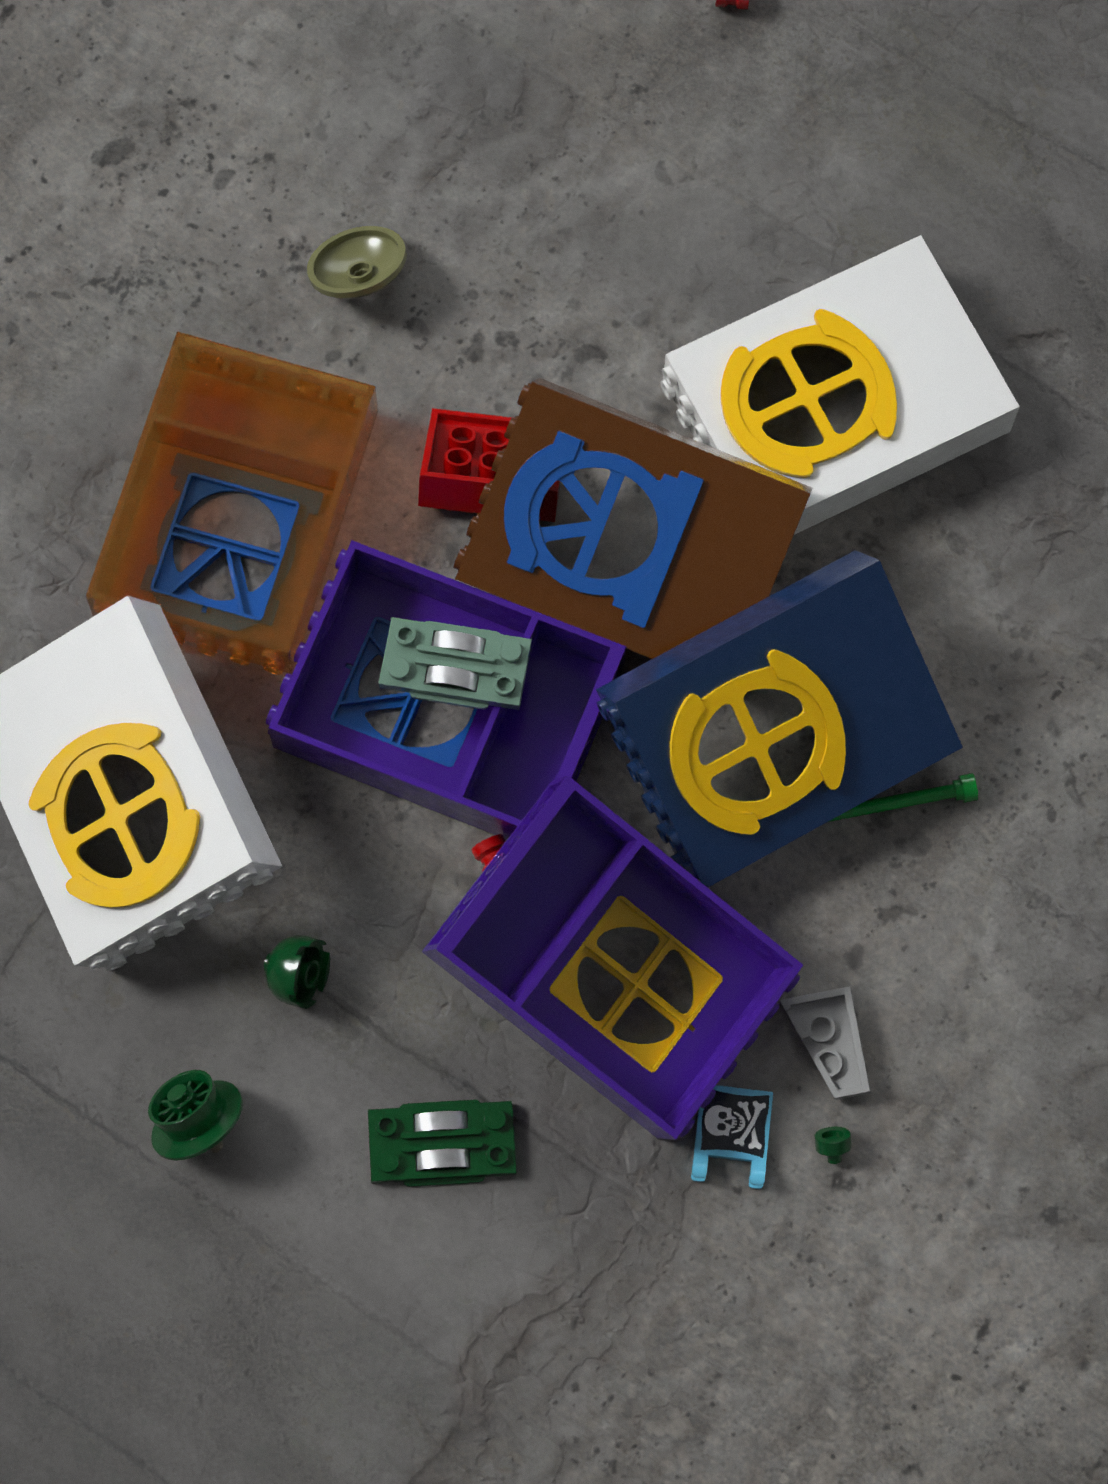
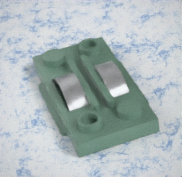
[378,617,532,710]

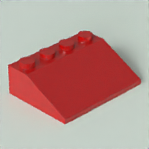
[418,408,561,522]

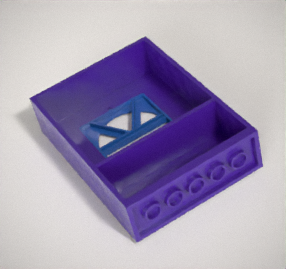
[266,540,626,840]

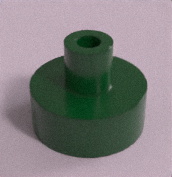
[814,1126,852,1164]

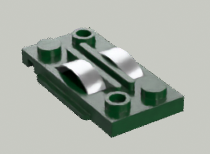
[368,1099,516,1187]

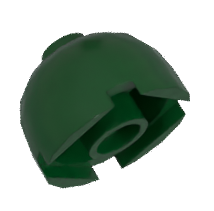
[264,935,331,1009]

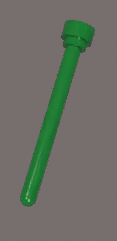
[828,773,978,822]

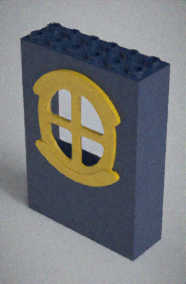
[596,550,963,888]

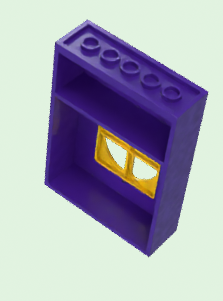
[422,775,803,1140]

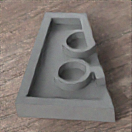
[780,986,871,1100]

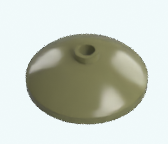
[307,226,407,299]

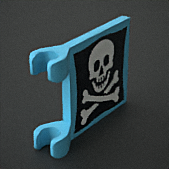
[691,1085,773,1189]

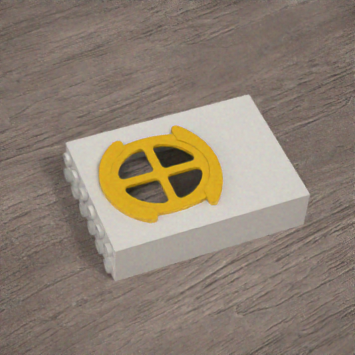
[661,235,1020,535]
[0,596,282,971]

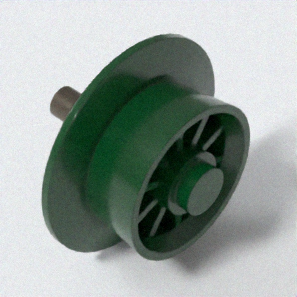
[148,1070,243,1161]

